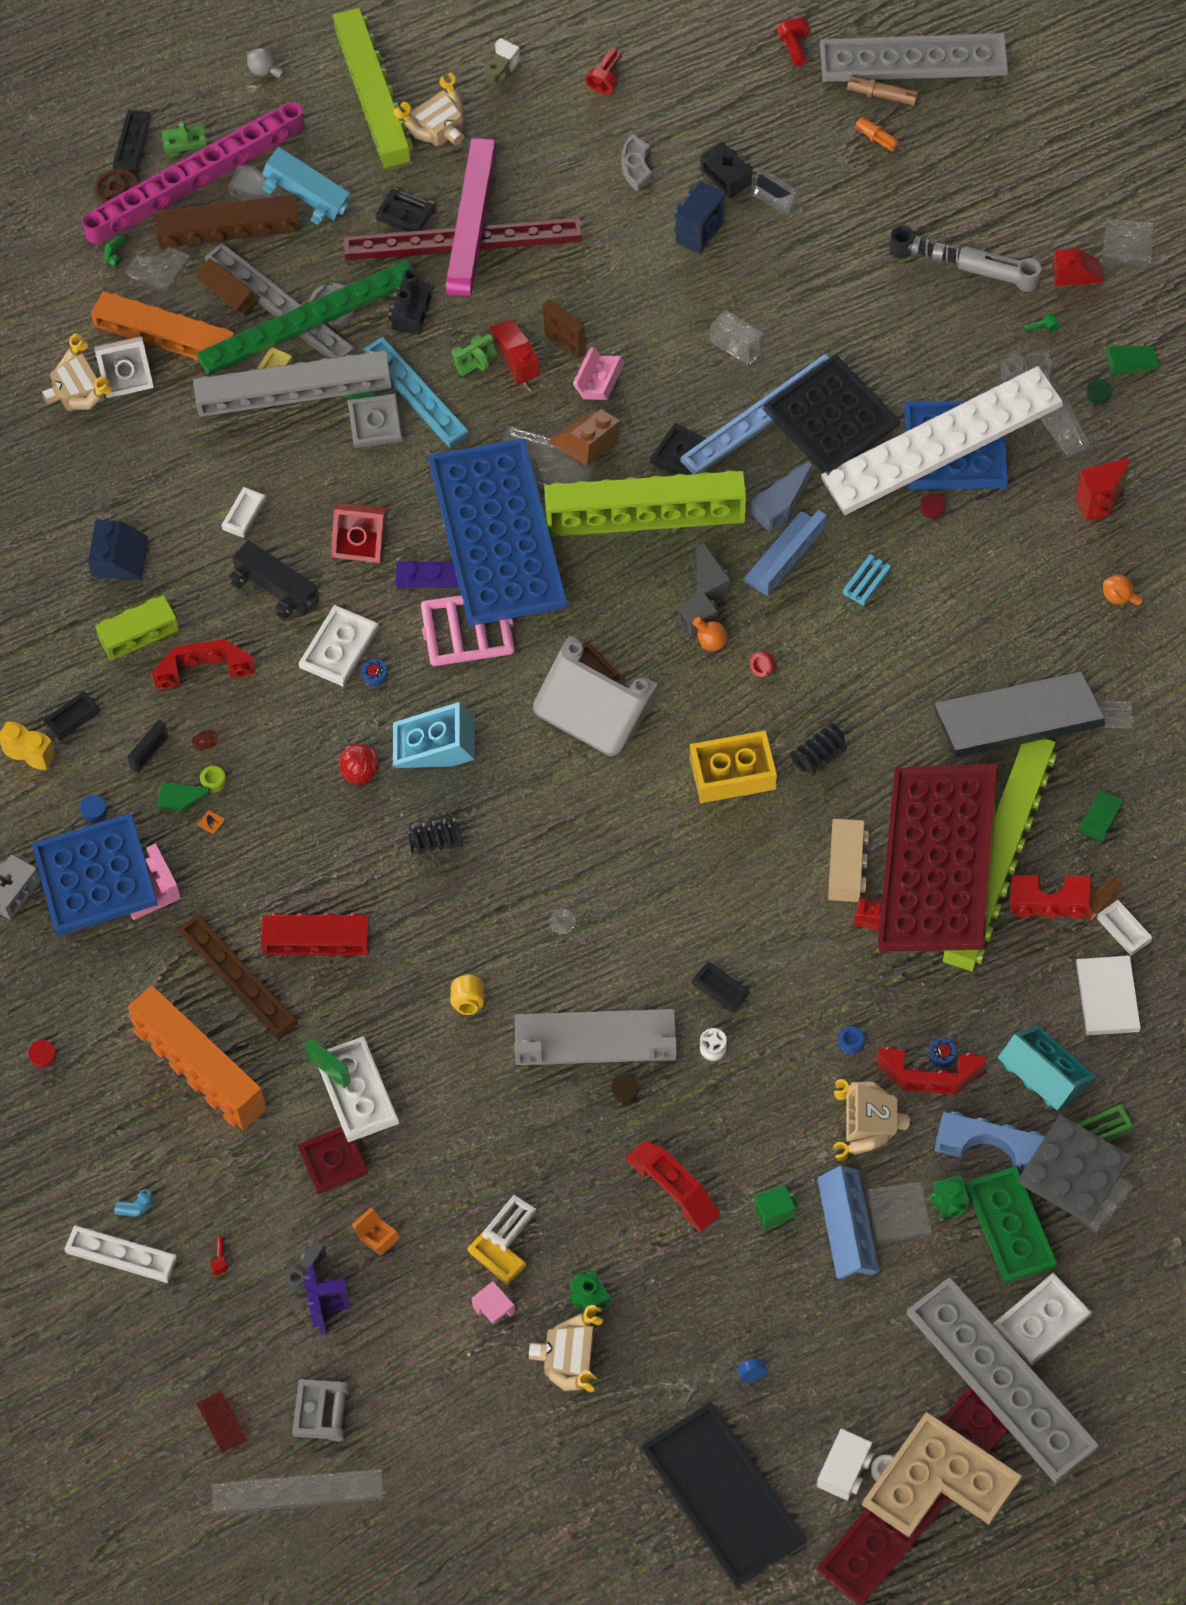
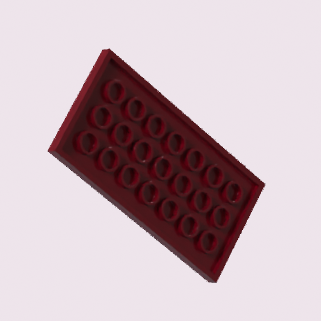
[877,764,999,952]

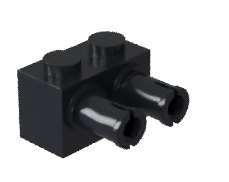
[388,269,432,335]

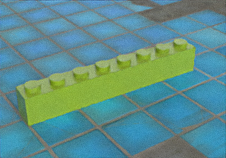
[333,8,413,169]

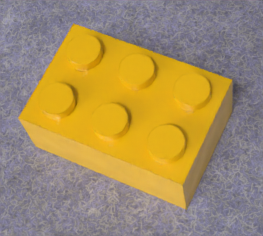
[690,731,777,803]

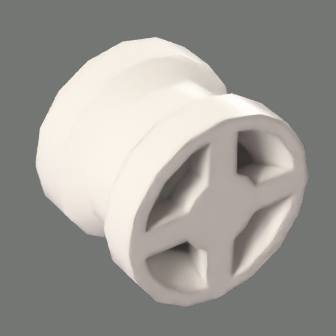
[700,1028,727,1061]

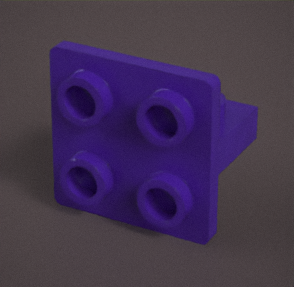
[304,1265,350,1335]

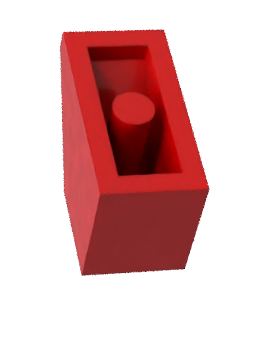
[1052,248,1103,286]

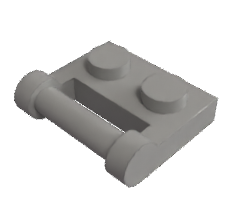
[292,1379,350,1441]

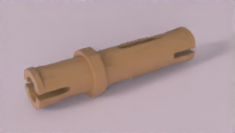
[847,75,918,106]

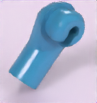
[115,1189,154,1217]

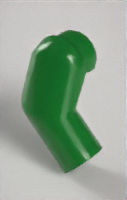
[104,234,126,267]

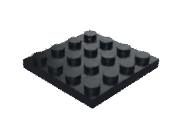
[763,354,901,475]

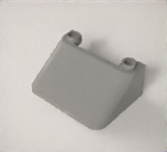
[533,635,658,756]

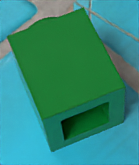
[754,1185,798,1230]

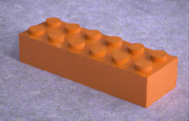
[128,985,267,1130]

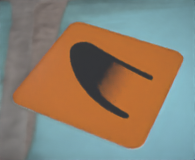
[197,810,225,834]

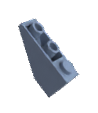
[751,461,812,533]

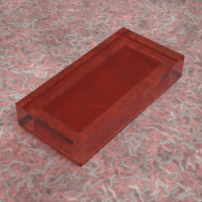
[196,1391,247,1453]

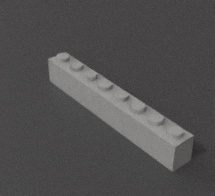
[193,351,391,417]

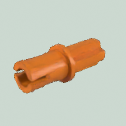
[855,116,899,151]

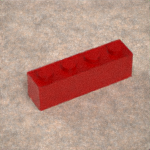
[261,913,370,955]

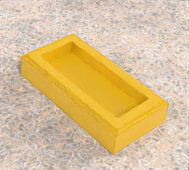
[467,1231,527,1286]

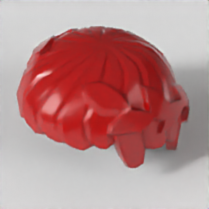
[339,743,380,785]

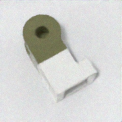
[484,38,520,86]

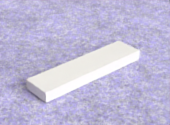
[64,1225,178,1283]

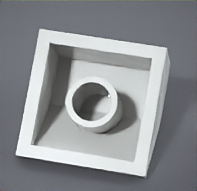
[94,336,154,398]

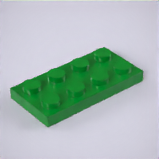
[965,1166,1057,1284]

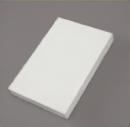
[298,605,379,687]
[1076,956,1140,1035]
[993,1273,1092,1368]

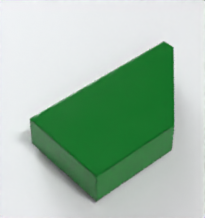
[157,783,210,812]

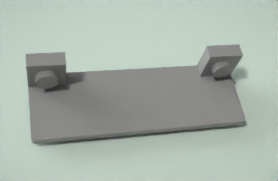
[514,1009,676,1065]

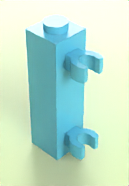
[262,147,350,225]

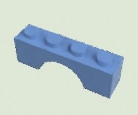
[934,1111,1045,1173]

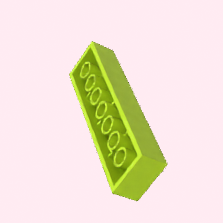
[544,470,746,537]

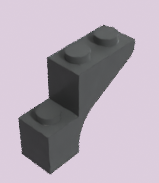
[678,543,731,638]

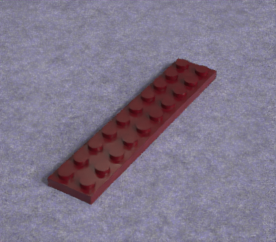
[816,1386,1009,1605]

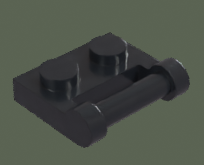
[375,186,437,232]

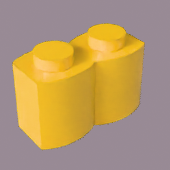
[0,722,56,770]

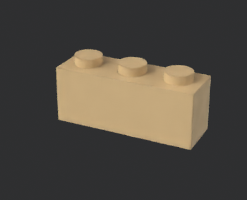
[828,819,869,902]

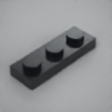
[112,109,151,173]

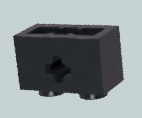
[700,141,753,199]

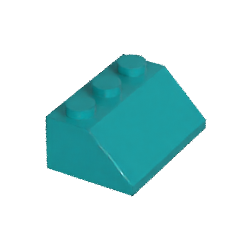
[998,1025,1097,1111]

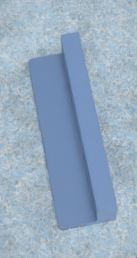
[744,510,826,596]
[817,1166,879,1279]

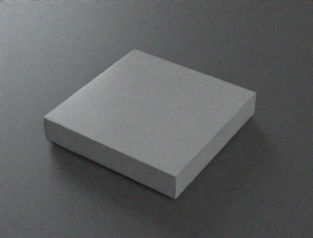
[347,393,402,448]

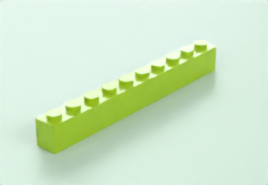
[943,739,1058,972]

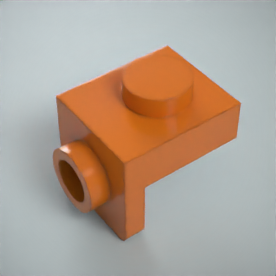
[352,1208,401,1256]

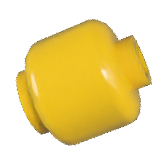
[450,974,485,1015]

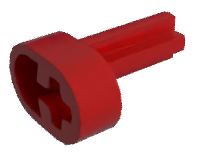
[777,17,811,68]
[584,48,622,95]

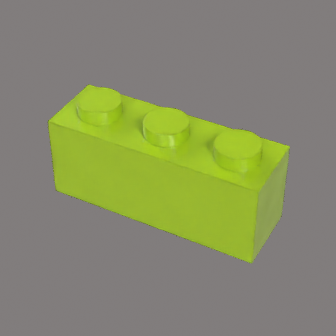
[95,595,179,661]

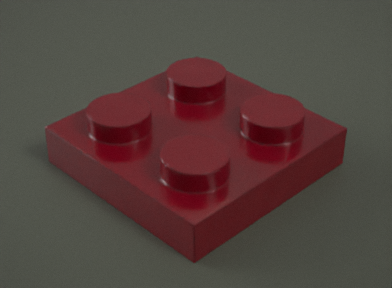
[297,1126,368,1195]

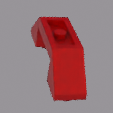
[152,639,256,689]
[877,1046,986,1095]
[625,1140,721,1233]

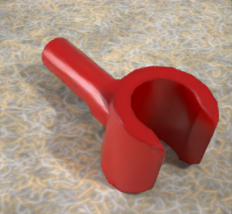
[210,1237,228,1276]

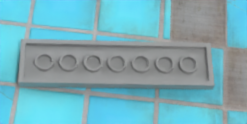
[820,33,1008,82]
[906,1277,1099,1483]

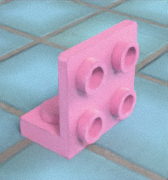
[130,844,181,920]

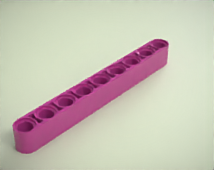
[446,138,496,297]

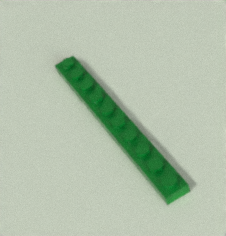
[197,259,413,376]

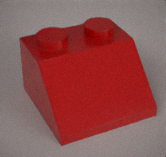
[1076,458,1129,521]
[331,503,388,563]

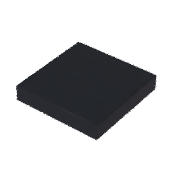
[650,423,707,475]

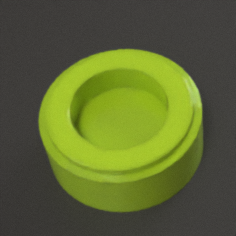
[200,766,227,793]

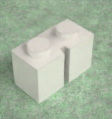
[817,1429,874,1501]

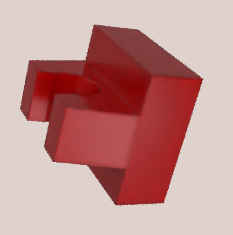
[853,898,882,931]

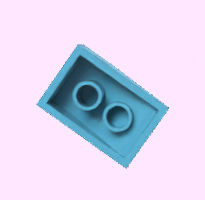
[393,702,475,768]

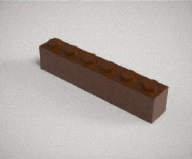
[154,194,300,249]

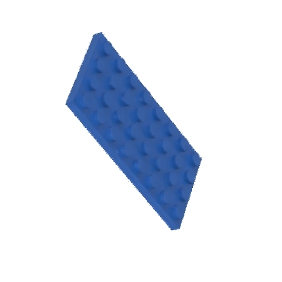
[428,438,567,626]

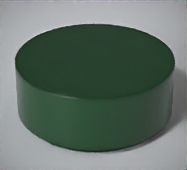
[1087,379,1112,404]

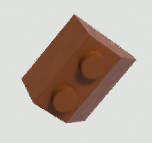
[549,409,620,466]

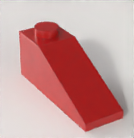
[489,319,539,384]

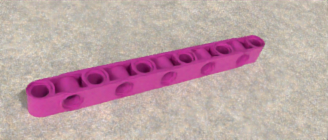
[82,102,304,243]

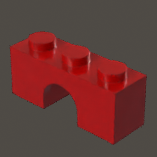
[1010,875,1094,919]

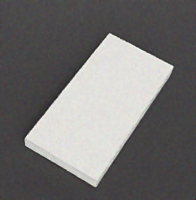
[318,1036,399,1142]

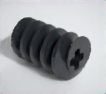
[790,722,847,776]
[408,815,463,855]

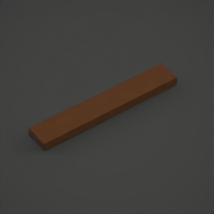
[177,914,298,1040]

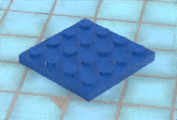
[904,401,1008,489]
[32,813,158,936]

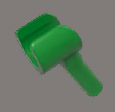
[1024,313,1060,332]

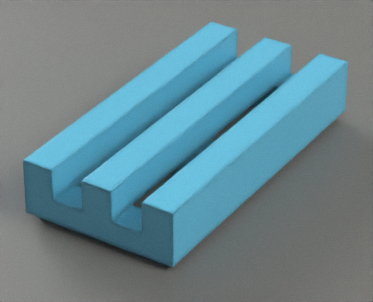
[843,554,891,606]

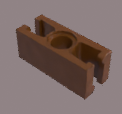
[195,258,260,316]

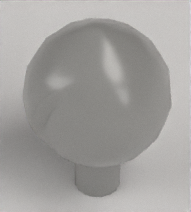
[247,48,284,79]

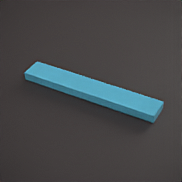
[363,337,469,448]

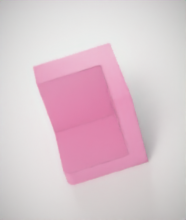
[472,1281,515,1323]

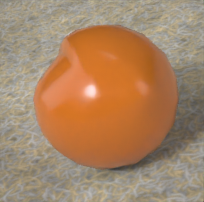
[1103,574,1143,606]
[693,617,728,652]

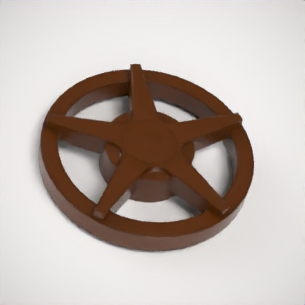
[95,169,138,204]

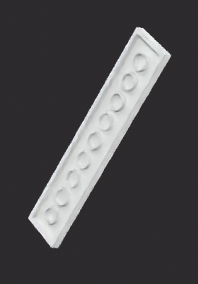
[821,366,1062,516]

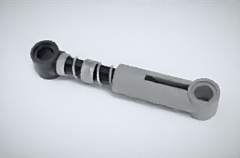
[889,225,1041,292]

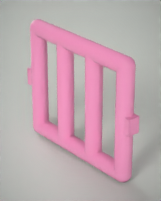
[421,595,515,666]

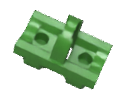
[162,122,207,157]
[451,334,498,376]

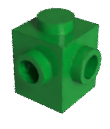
[930,1175,969,1219]
[568,1270,611,1315]

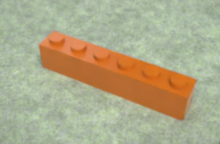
[91,291,235,360]

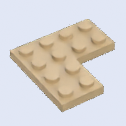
[862,1412,1022,1538]

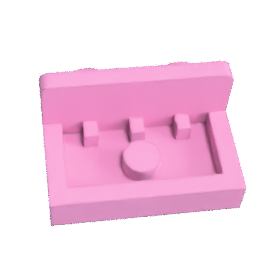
[573,347,625,400]

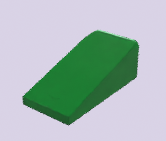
[1106,345,1159,375]
[1079,790,1123,843]

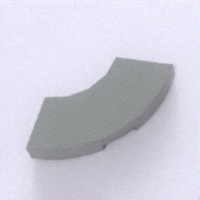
[621,134,653,192]

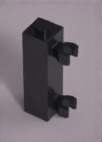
[229,540,319,620]

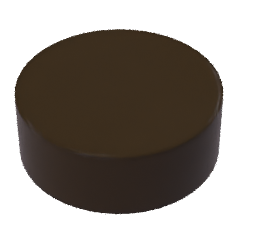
[611,1075,638,1103]

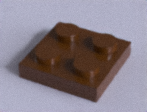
[543,299,586,359]

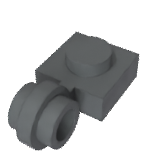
[285,1240,327,1291]

